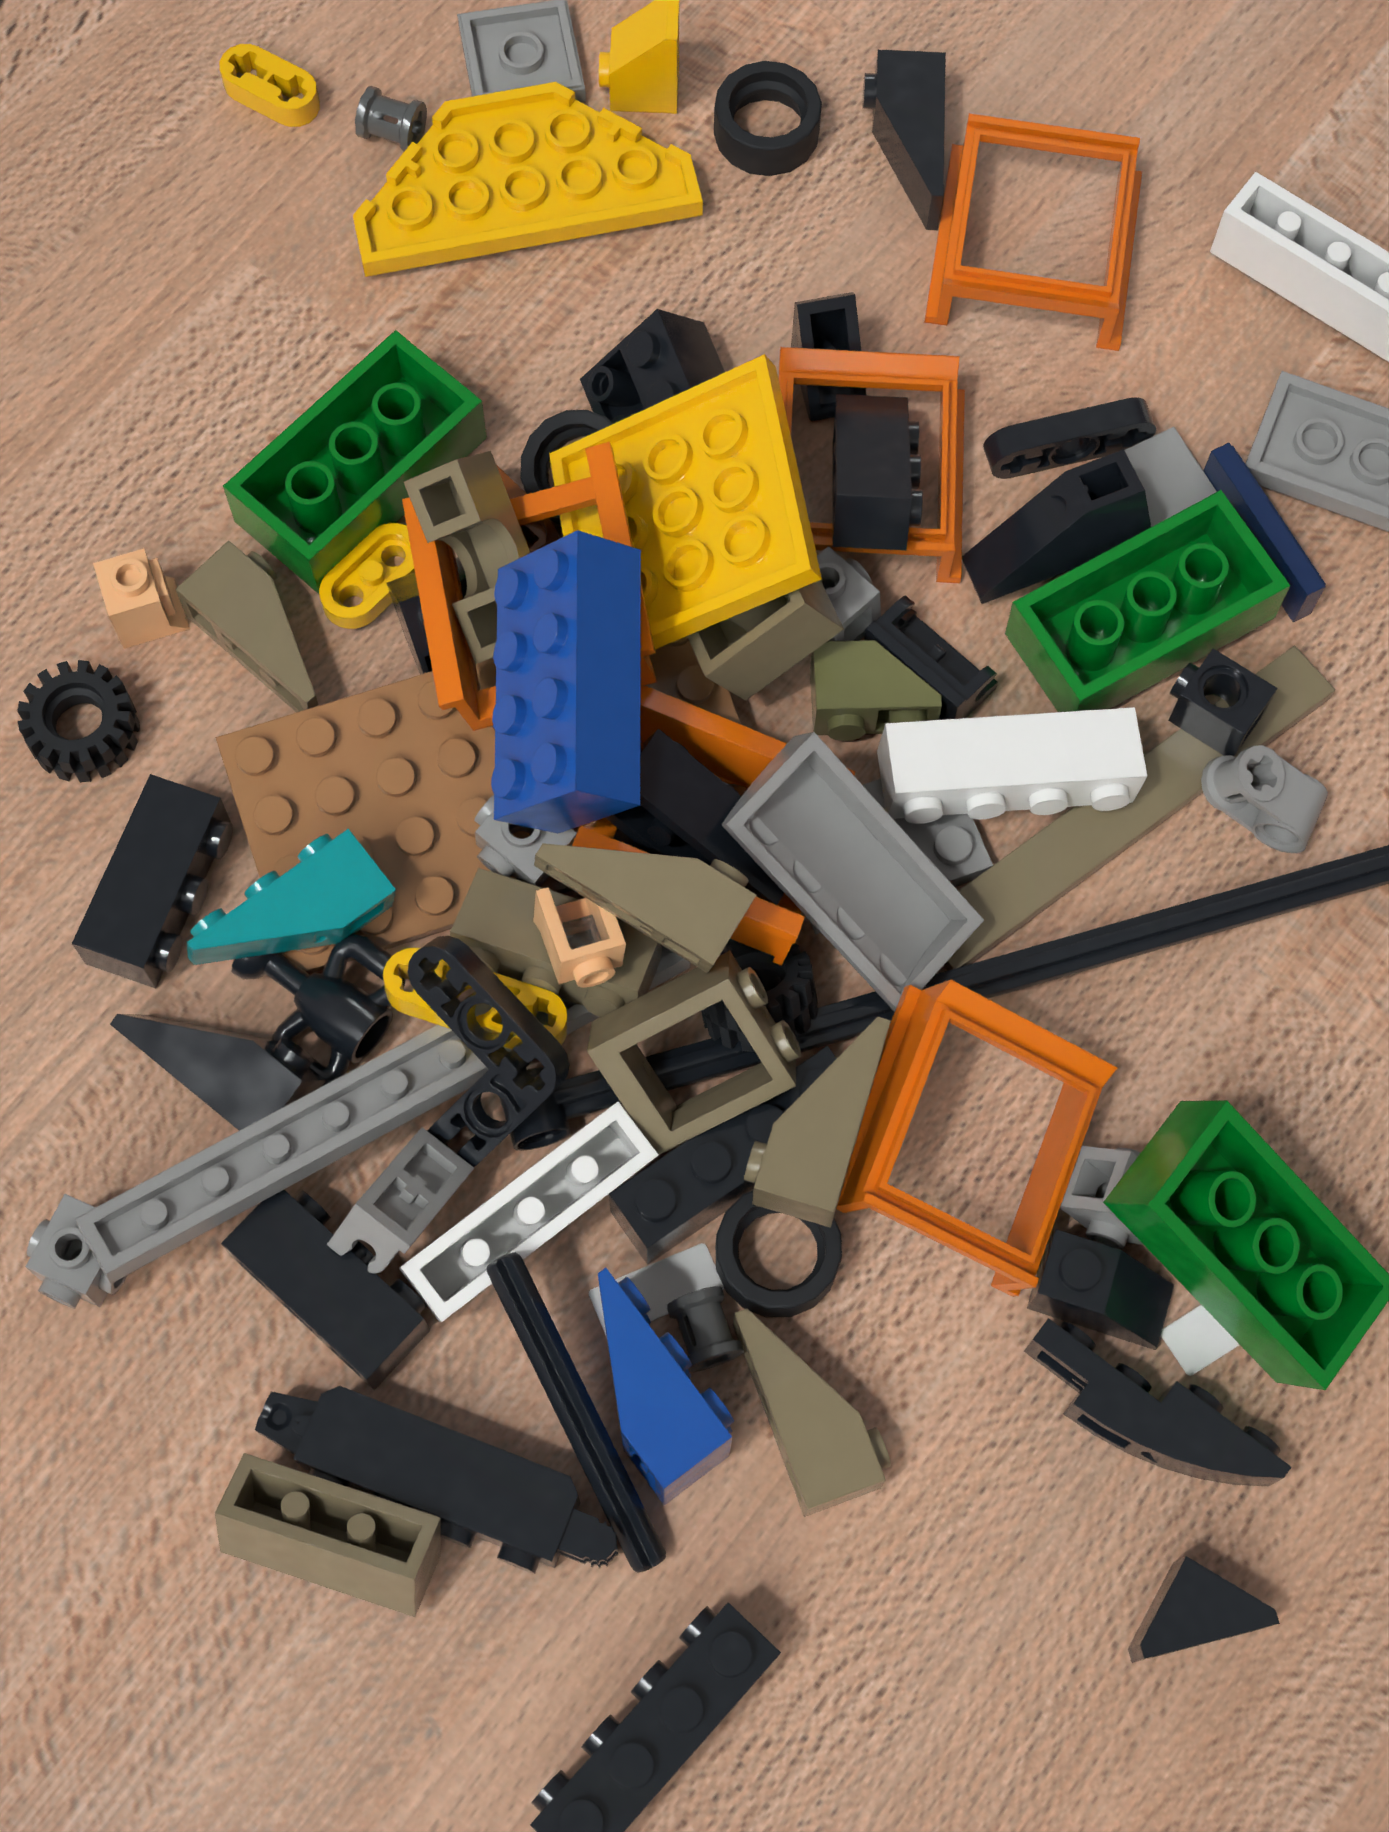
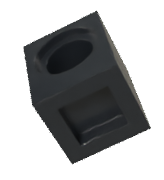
[1168,648,1278,756]

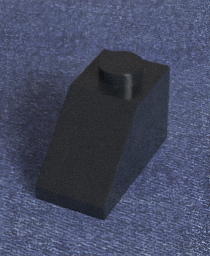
[1027,1229,1174,1350]

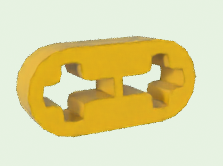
[219,44,320,127]

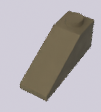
[176,540,319,712]
[534,843,756,973]
[744,1017,891,1228]
[733,1309,891,1517]

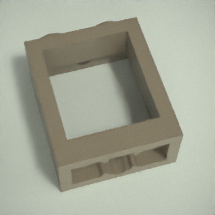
[587,951,801,1155]

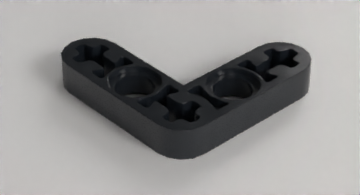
[408,936,570,1167]

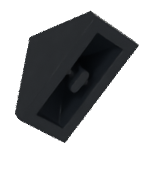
[791,292,866,421]
[1128,1556,1280,1663]

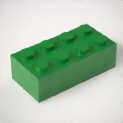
[223,330,487,594]
[1005,490,1290,712]
[1103,1100,1389,1390]

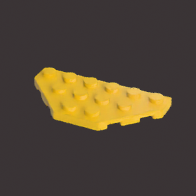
[353,82,703,277]

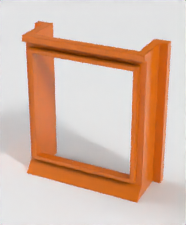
[924,113,1142,351]
[778,347,965,583]
[402,441,657,731]
[572,686,856,966]
[836,980,1118,1297]

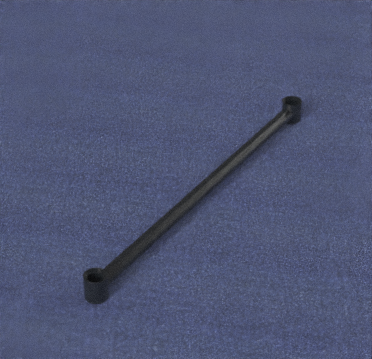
[499,845,1389,1151]

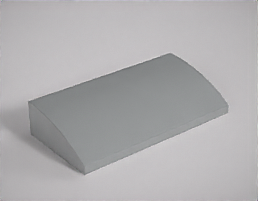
[722,732,984,1012]

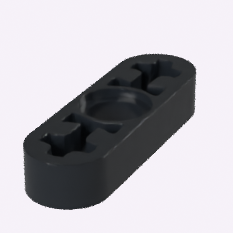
[983,397,1156,479]

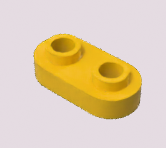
[319,523,415,629]

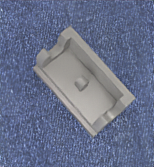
[327,1127,474,1273]

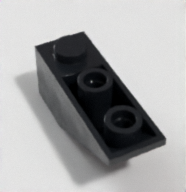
[962,449,1151,604]

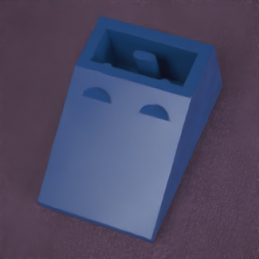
[598,1268,734,1505]

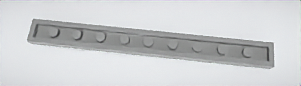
[75,945,691,1284]

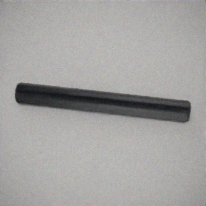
[487,1252,666,1573]

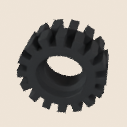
[17,660,140,783]
[701,940,818,1052]

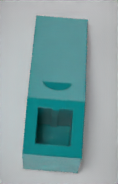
[187,829,396,965]

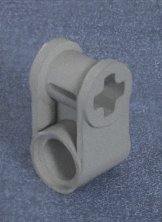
[1201,745,1328,853]

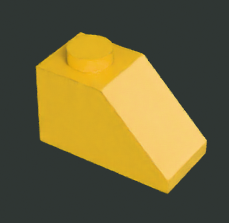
[599,0,680,114]

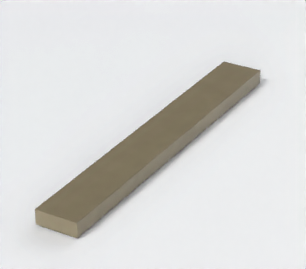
[943,645,1335,971]

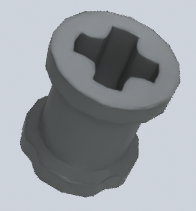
[355,86,427,151]
[667,1286,744,1372]

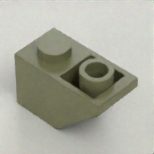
[810,640,942,741]

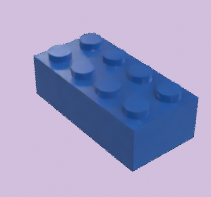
[491,530,641,834]

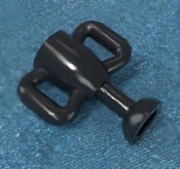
[231,934,406,1086]

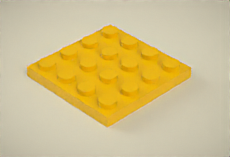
[549,354,822,649]

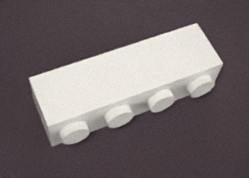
[1210,172,1389,362]
[877,707,1147,824]
[399,1102,658,1322]

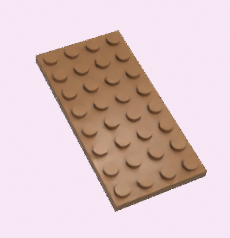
[215,636,740,974]

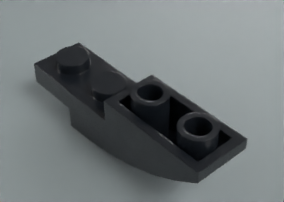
[1024,1318,1291,1487]

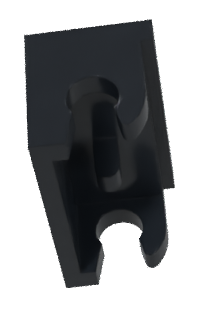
[864,595,998,720]

